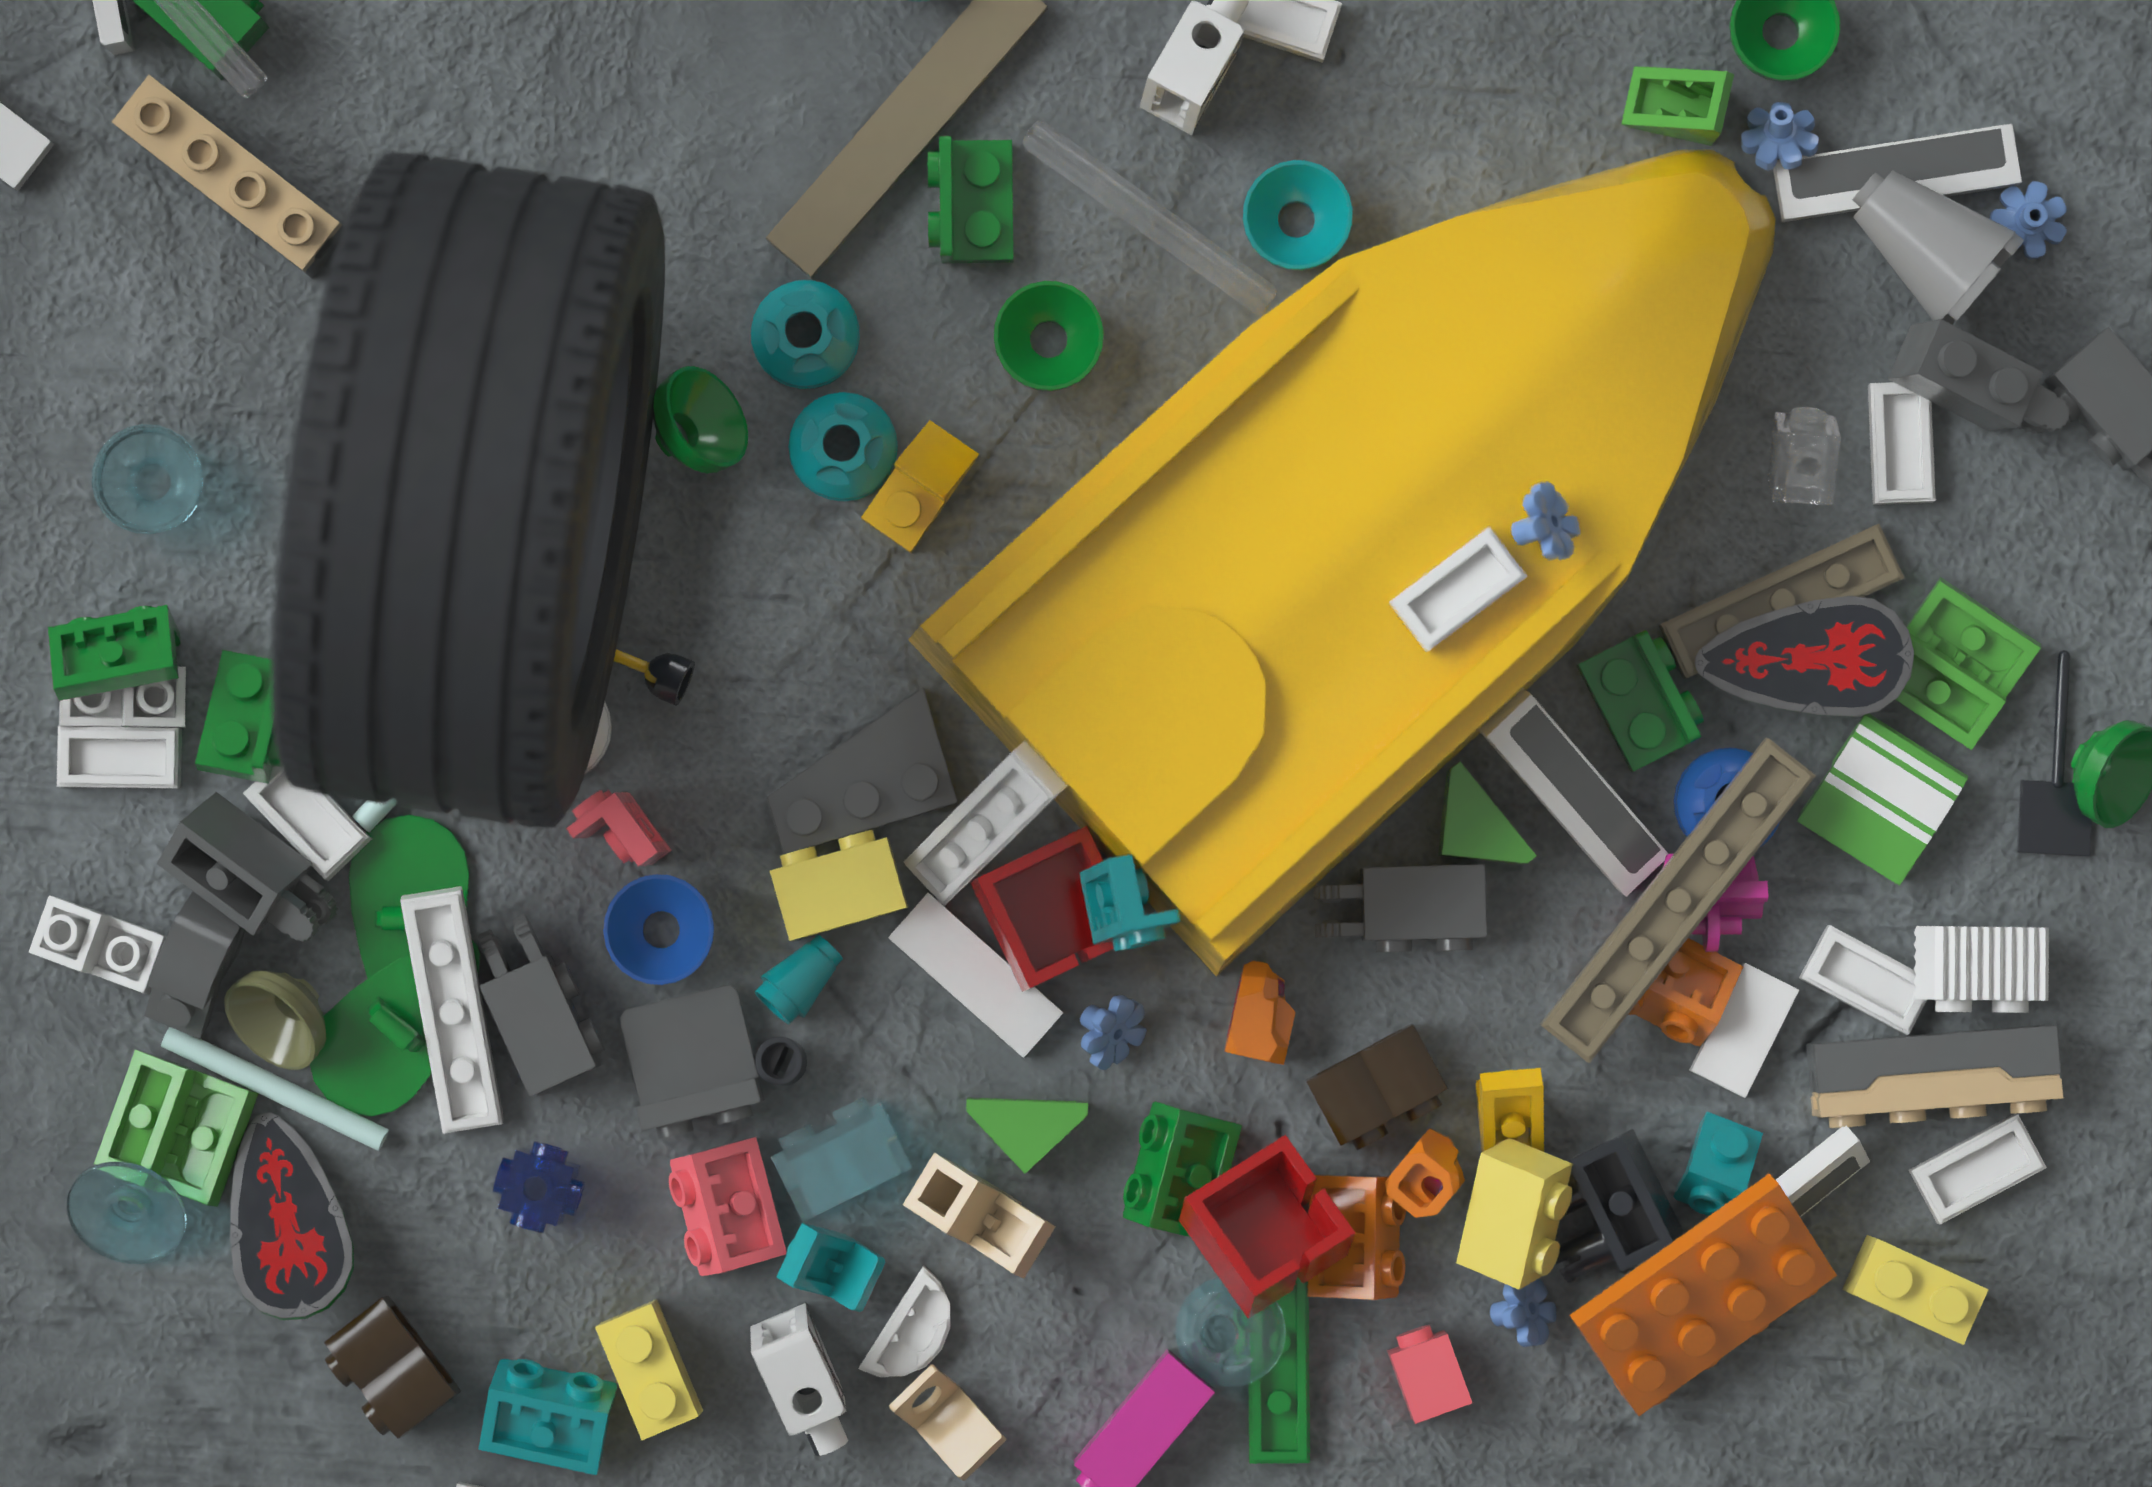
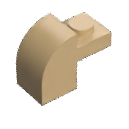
[903,1153,1056,1279]

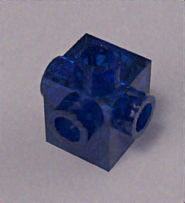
[493,1141,585,1233]

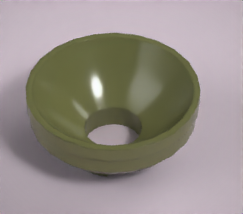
[224,971,326,1070]

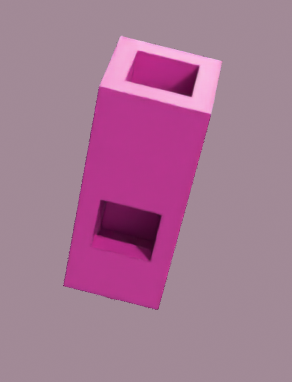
[1074,1349,1215,1487]

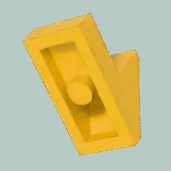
[861,420,979,553]
[1475,1068,1544,1152]

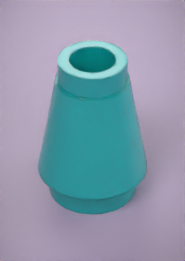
[754,934,843,1025]

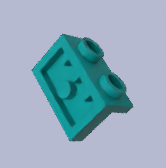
[1079,855,1181,952]
[478,1359,618,1475]

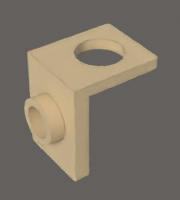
[889,1364,1006,1481]

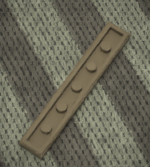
[766,0,1048,279]
[1540,738,1816,1063]

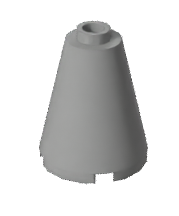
[1852,170,2024,325]

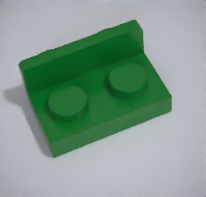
[928,136,1014,263]
[48,605,181,701]
[1576,630,1704,772]
[195,650,282,784]
[1123,1101,1242,1237]

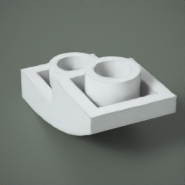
[59,667,186,728]
[29,895,166,994]

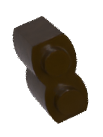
[1306,1024,1448,1150]
[324,1296,461,1439]

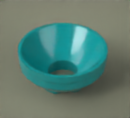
[1243,160,1353,271]
[751,280,860,390]
[788,392,898,502]

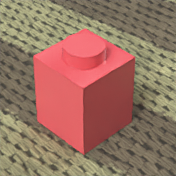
[1387,1325,1472,1424]

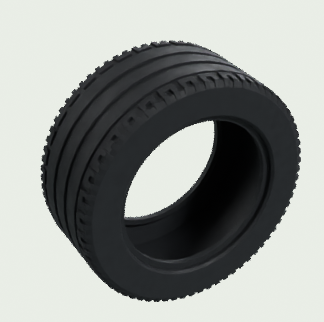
[271,152,665,828]

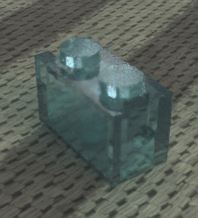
[771,1096,914,1222]

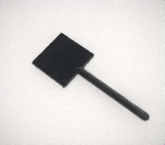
[2017,650,2092,856]

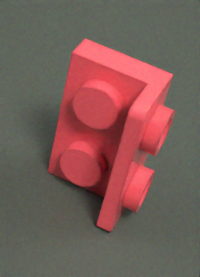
[566,790,672,867]
[669,1137,787,1276]

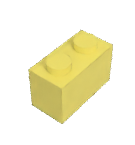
[770,830,908,941]
[1456,1138,1573,1290]
[1842,1235,1989,1345]
[595,1299,703,1440]

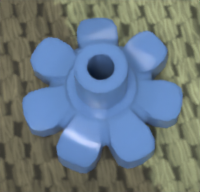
[1741,102,1819,171]
[1990,181,2067,259]
[1511,482,1580,560]
[1080,995,1147,1070]
[1490,1278,1556,1347]

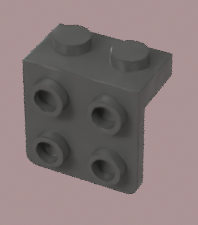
[620,985,764,1139]

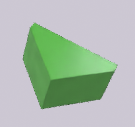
[1621,66,1734,146]
[1438,762,1537,865]
[966,1097,1088,1174]

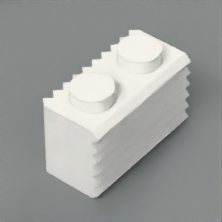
[1914,926,2049,1013]

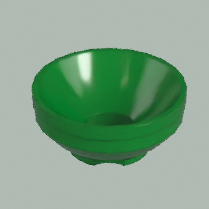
[1729,0,1840,82]
[994,281,1104,391]
[653,366,748,474]
[2071,720,2152,828]

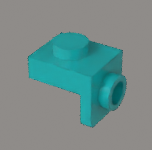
[1673,1112,1763,1216]
[776,1223,885,1312]

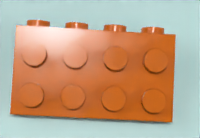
[1569,1173,1837,1416]

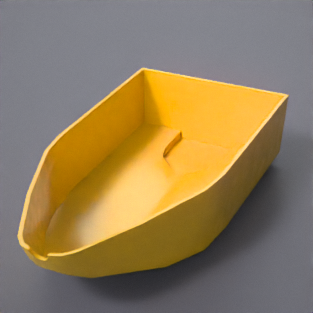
[908,150,1776,976]

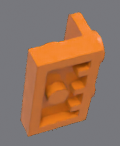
[1628,938,1744,1046]
[1308,1175,1406,1300]

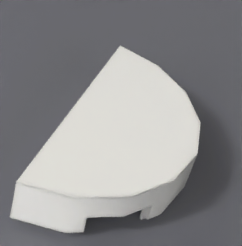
[858,1265,951,1377]

